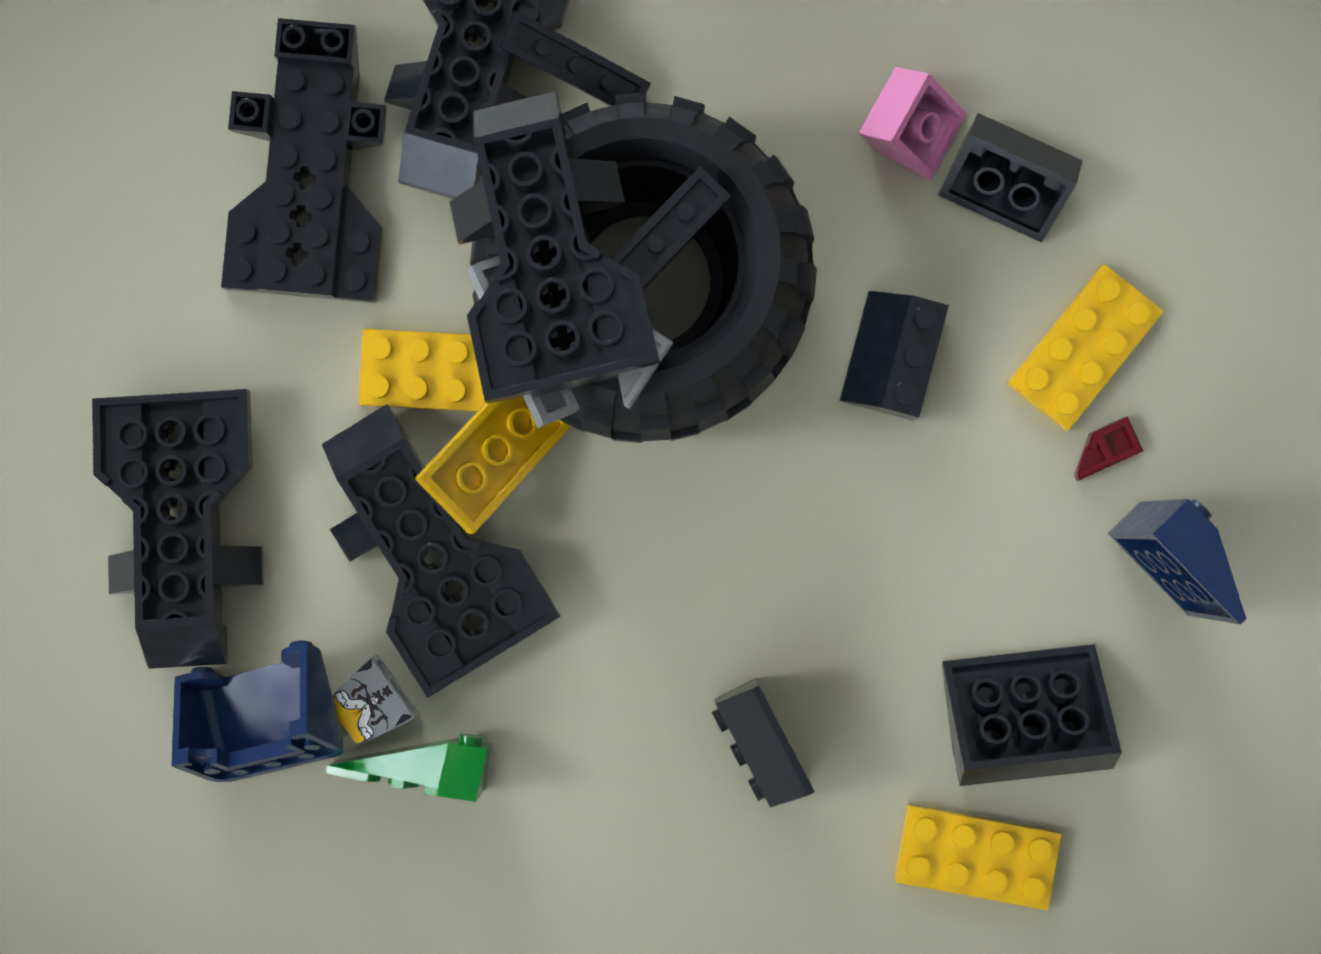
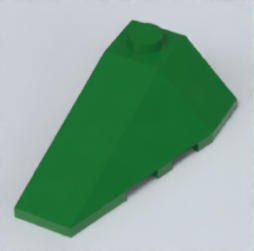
[326,734,491,802]

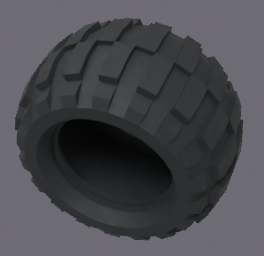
[470,93,817,443]

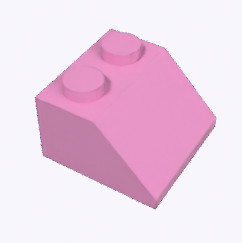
[858,67,967,180]

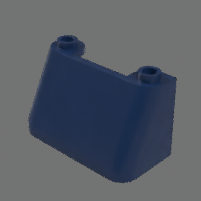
[171,640,343,782]

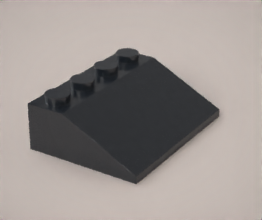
[942,644,1122,786]

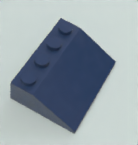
[1108,499,1247,625]

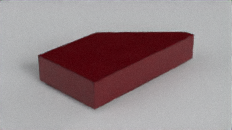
[1074,416,1143,481]

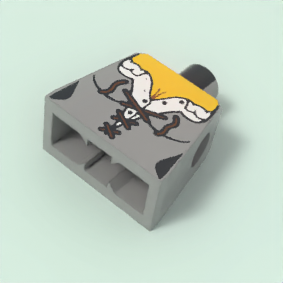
[333,654,419,746]

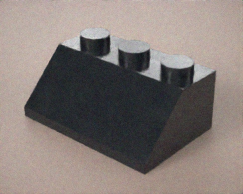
[938,113,1083,243]
[839,291,949,421]
[712,678,815,807]

